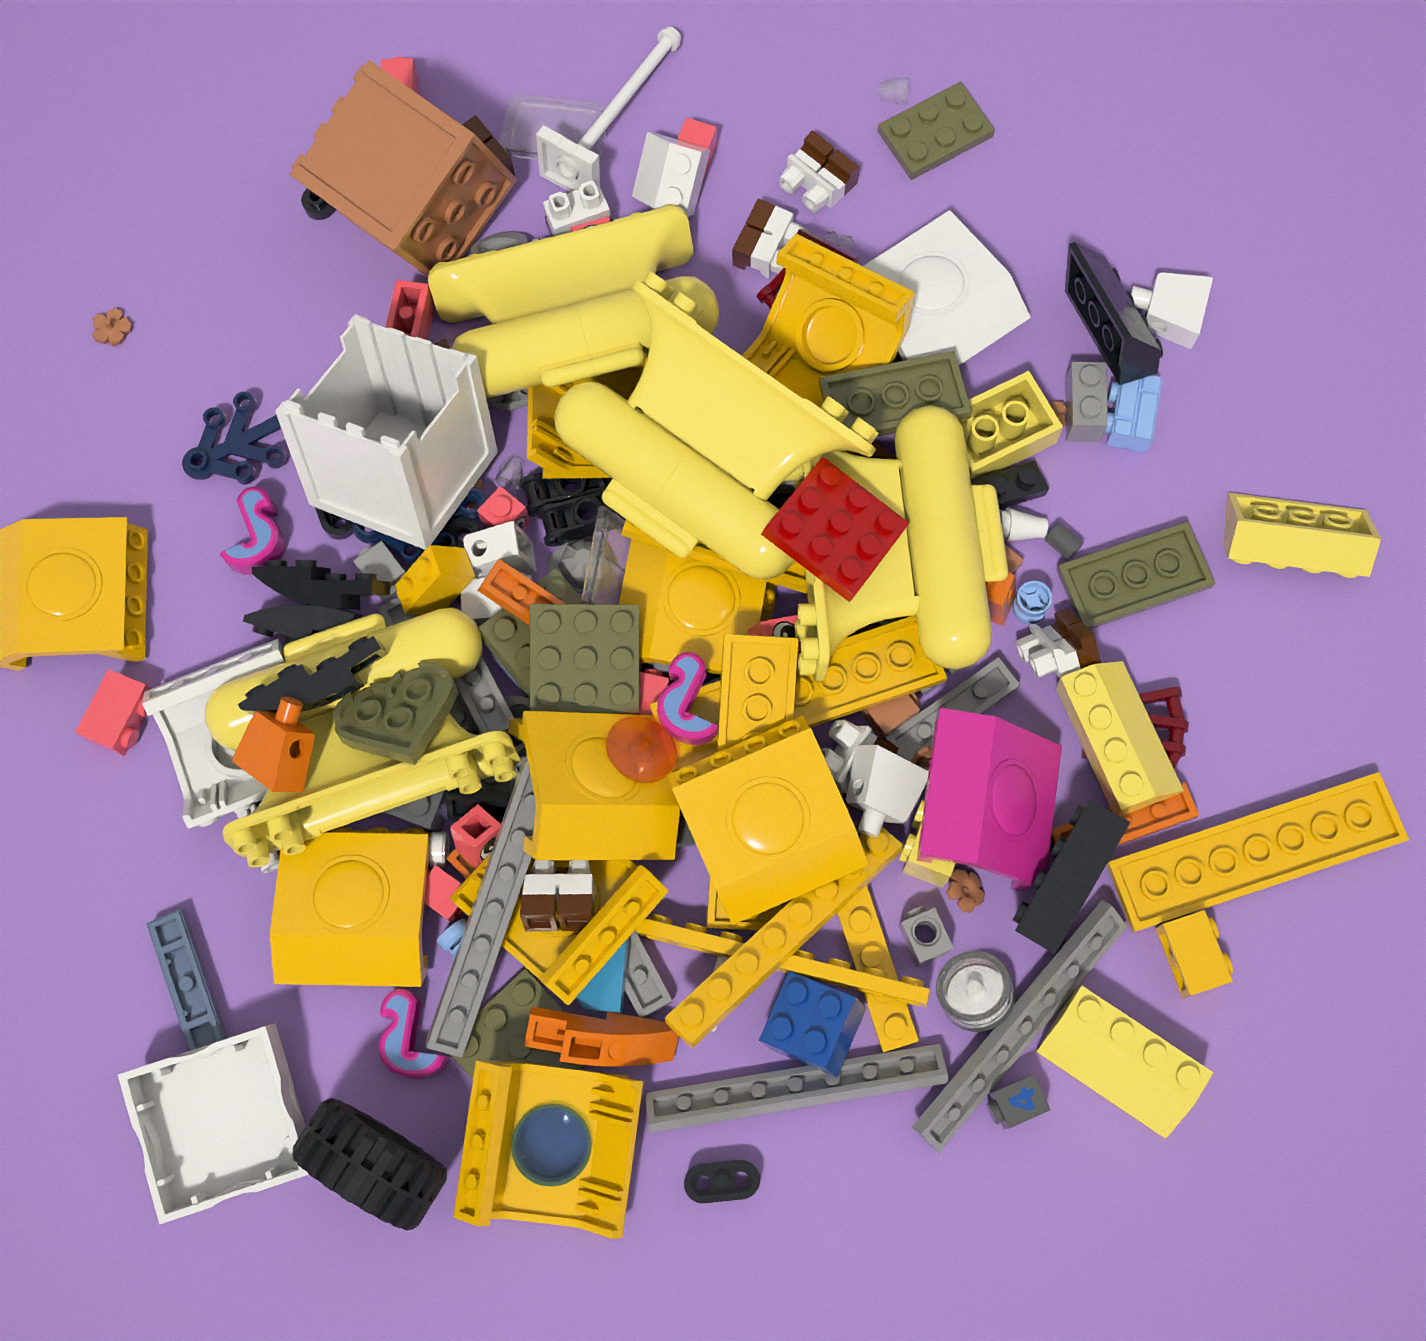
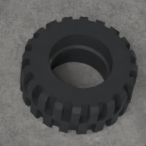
[292,1097,447,1231]

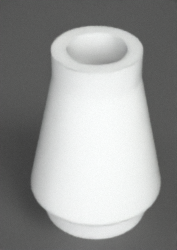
[999,508,1048,542]

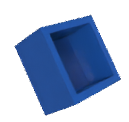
[759,971,866,1078]

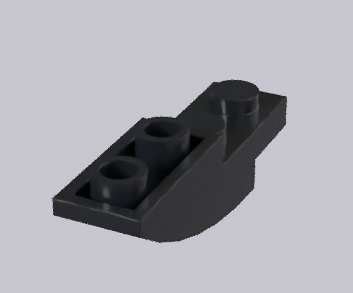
[252,560,391,610]
[242,605,363,643]
[238,636,388,715]

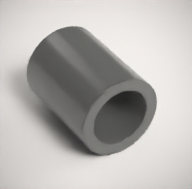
[1044,522,1084,561]

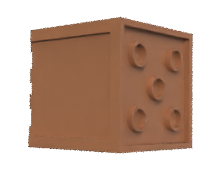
[289,60,517,277]

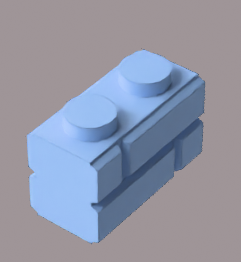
[1104,375,1162,453]

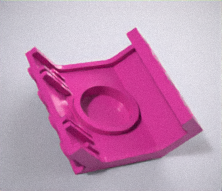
[916,708,1062,891]

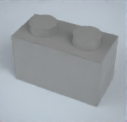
[1065,362,1108,442]

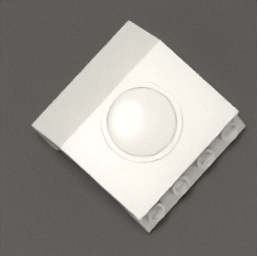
[863,210,1031,366]
[142,639,285,829]

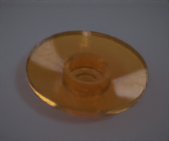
[606,716,677,783]

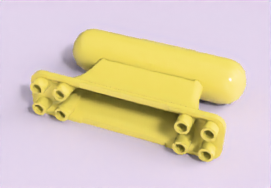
[428,204,719,399]
[554,271,879,580]
[783,405,1008,682]
[205,607,520,868]

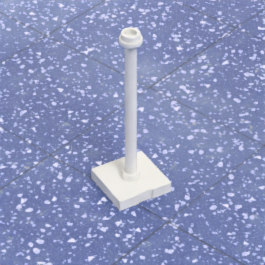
[536,27,681,192]

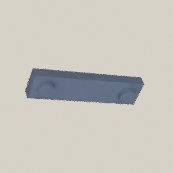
[146,909,228,1051]

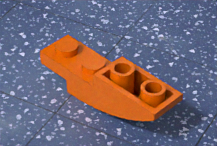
[524,1006,679,1067]

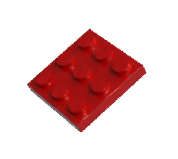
[761,457,910,603]

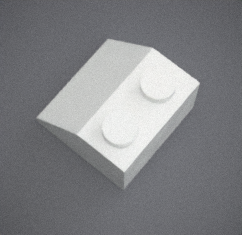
[632,131,710,217]

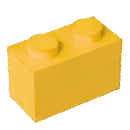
[395,545,475,615]
[1155,910,1233,999]

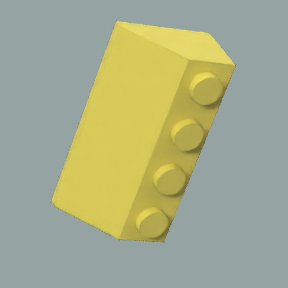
[1224,492,1381,578]
[1056,661,1184,817]
[1036,986,1214,1139]

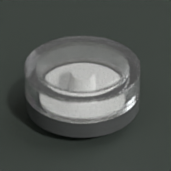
[936,951,1015,1032]

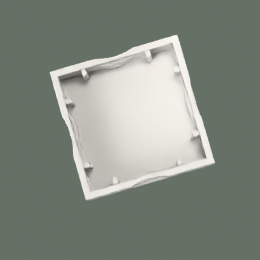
[118,1023,309,1224]

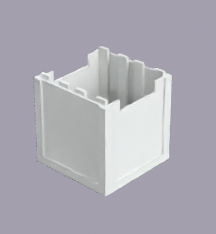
[275,314,498,550]

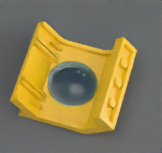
[453,1060,643,1239]

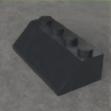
[1065,242,1163,385]
[1012,800,1130,954]

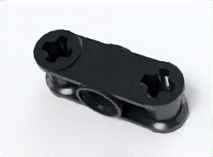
[520,473,612,517]
[536,490,626,547]

